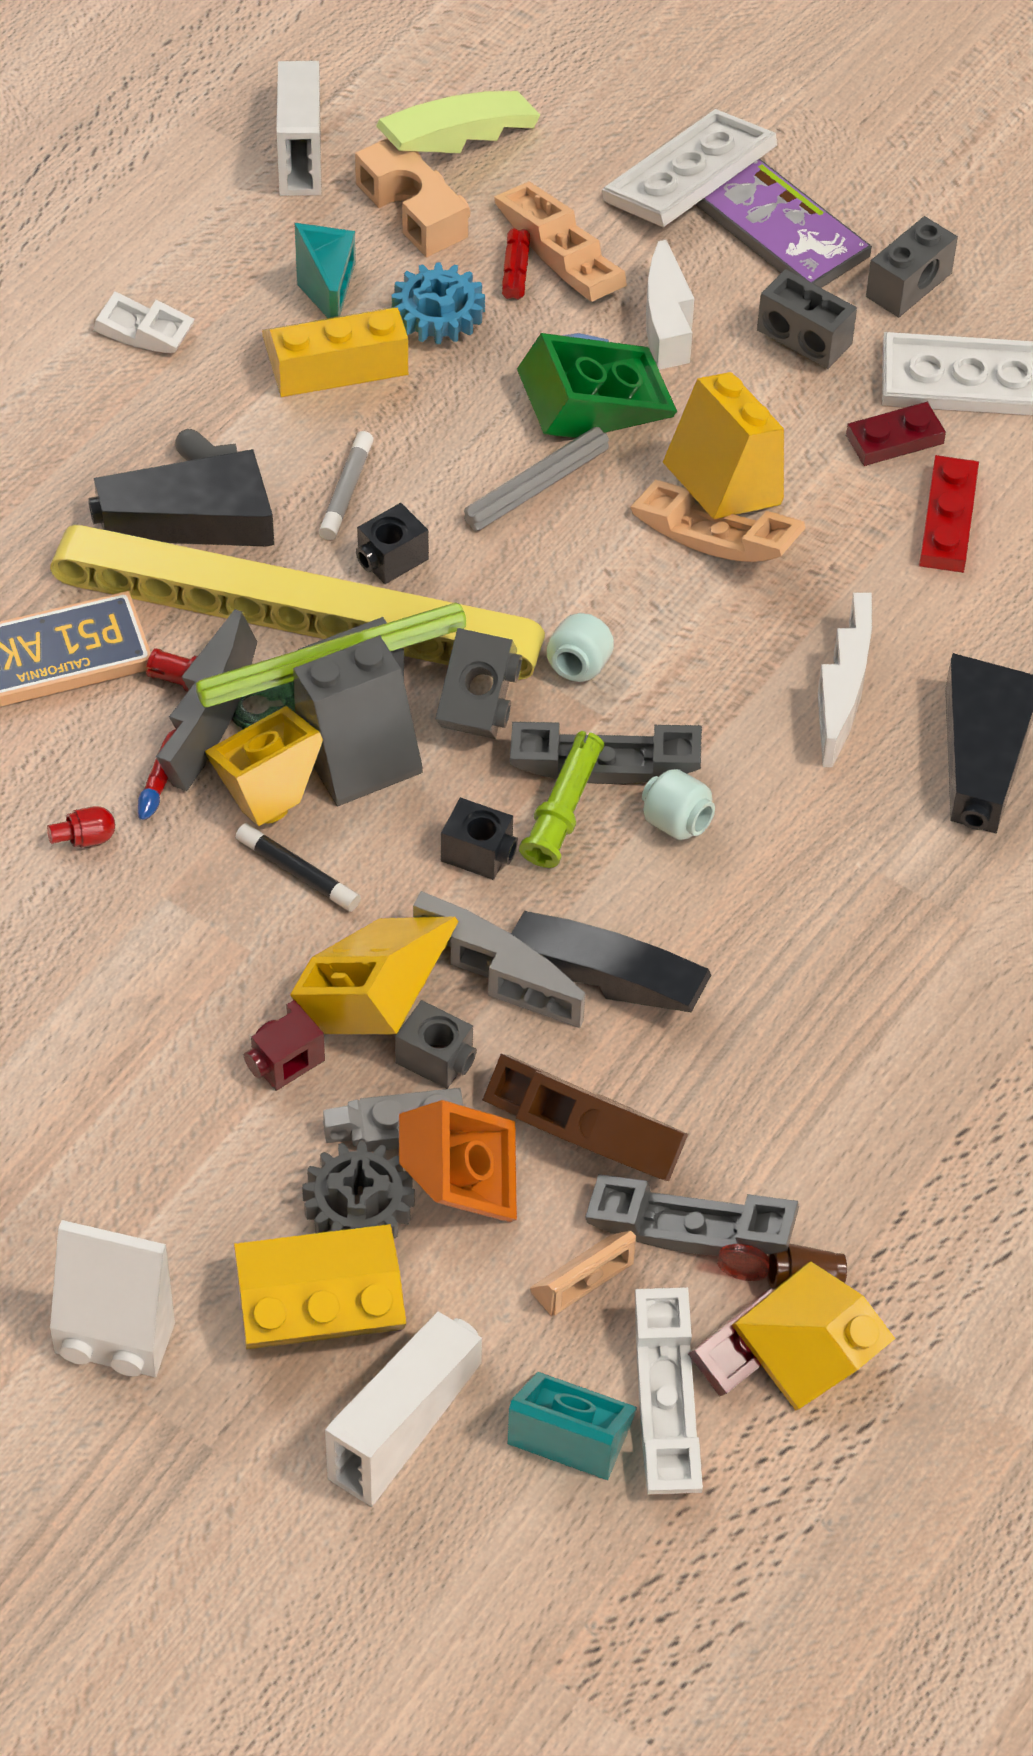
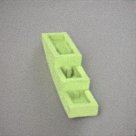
[376,91,540,153]

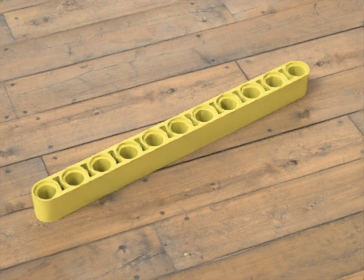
[50,525,545,680]

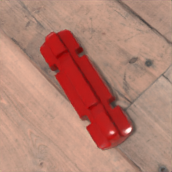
[502,228,530,300]

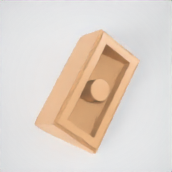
[530,1231,636,1316]

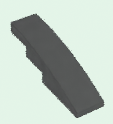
[156,609,258,791]

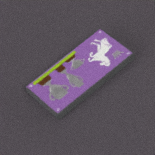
[695,158,872,288]

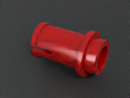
[146,648,198,692]

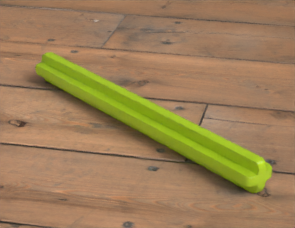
[196,602,466,708]

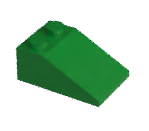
[517,333,677,438]

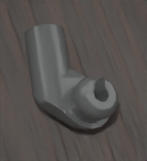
[175,429,237,461]

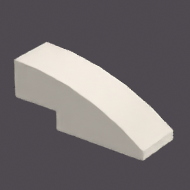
[646,240,695,370]

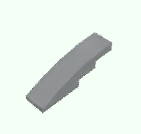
[413,891,585,1028]

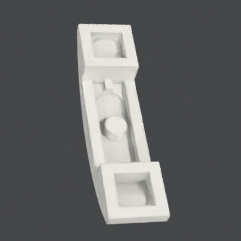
[635,1287,703,1494]

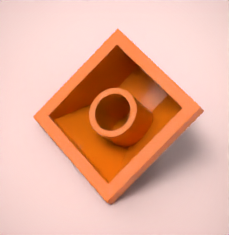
[399,1100,517,1222]

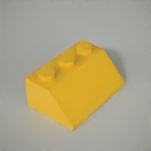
[262,307,409,397]
[234,1224,406,1350]

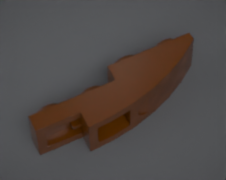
[482,1054,688,1181]

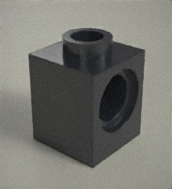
[356,503,429,584]
[441,797,518,880]

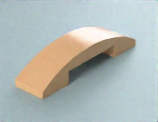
[631,479,806,562]

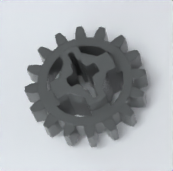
[302,1141,415,1239]

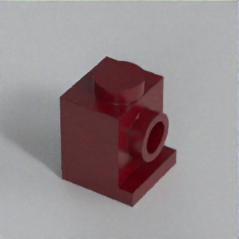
[244,1000,325,1091]

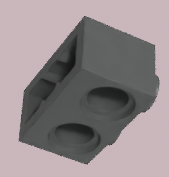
[757,269,857,369]

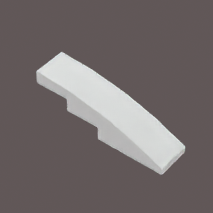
[818,593,872,767]

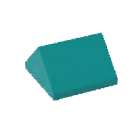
[507,1372,637,1480]

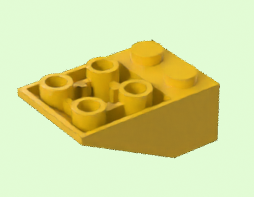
[290,916,459,1034]

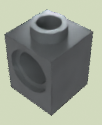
[395,1000,477,1089]

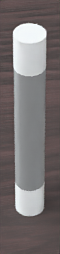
[319,431,374,540]

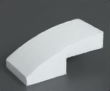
[93,291,195,353]

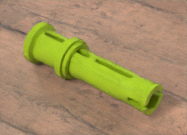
[519,731,604,868]

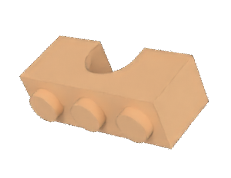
[355,138,470,258]

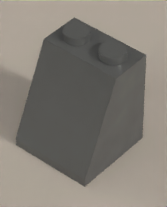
[293,635,423,807]

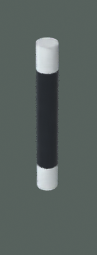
[236,823,361,912]

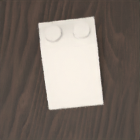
[50,1220,175,1377]

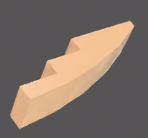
[494,181,627,302]

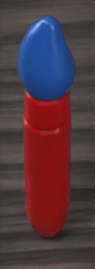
[138,729,176,820]

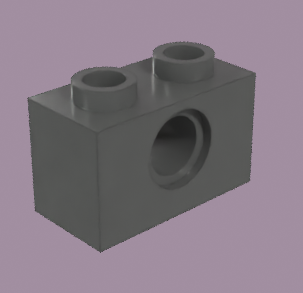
[866,216,958,318]
[435,628,522,739]

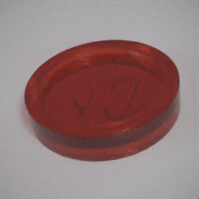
[717,1244,771,1281]

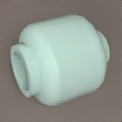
[547,613,614,682]
[642,769,715,840]

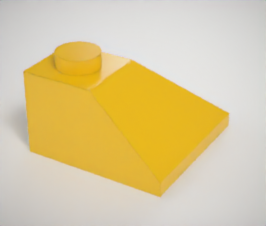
[205,706,323,826]
[732,1262,896,1411]

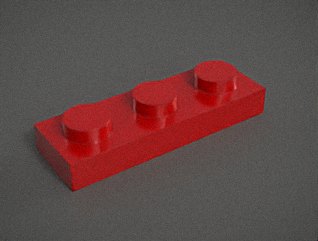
[919,455,979,573]

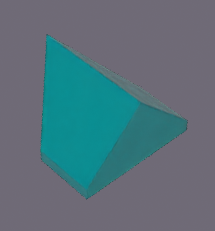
[294,222,356,318]

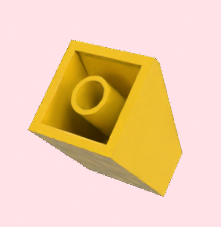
[663,372,784,519]

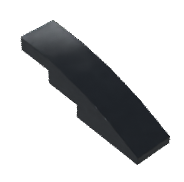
[511,911,712,1013]

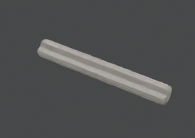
[464,427,609,531]

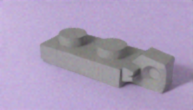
[323,1088,463,1152]

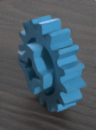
[392,262,485,344]

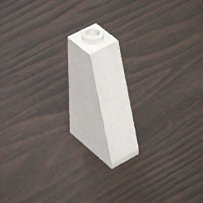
[277,61,321,196]
[325,1311,482,1507]

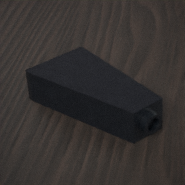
[88,449,274,547]
[945,653,1033,834]

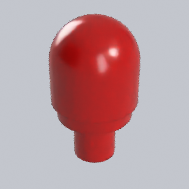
[47,806,116,848]

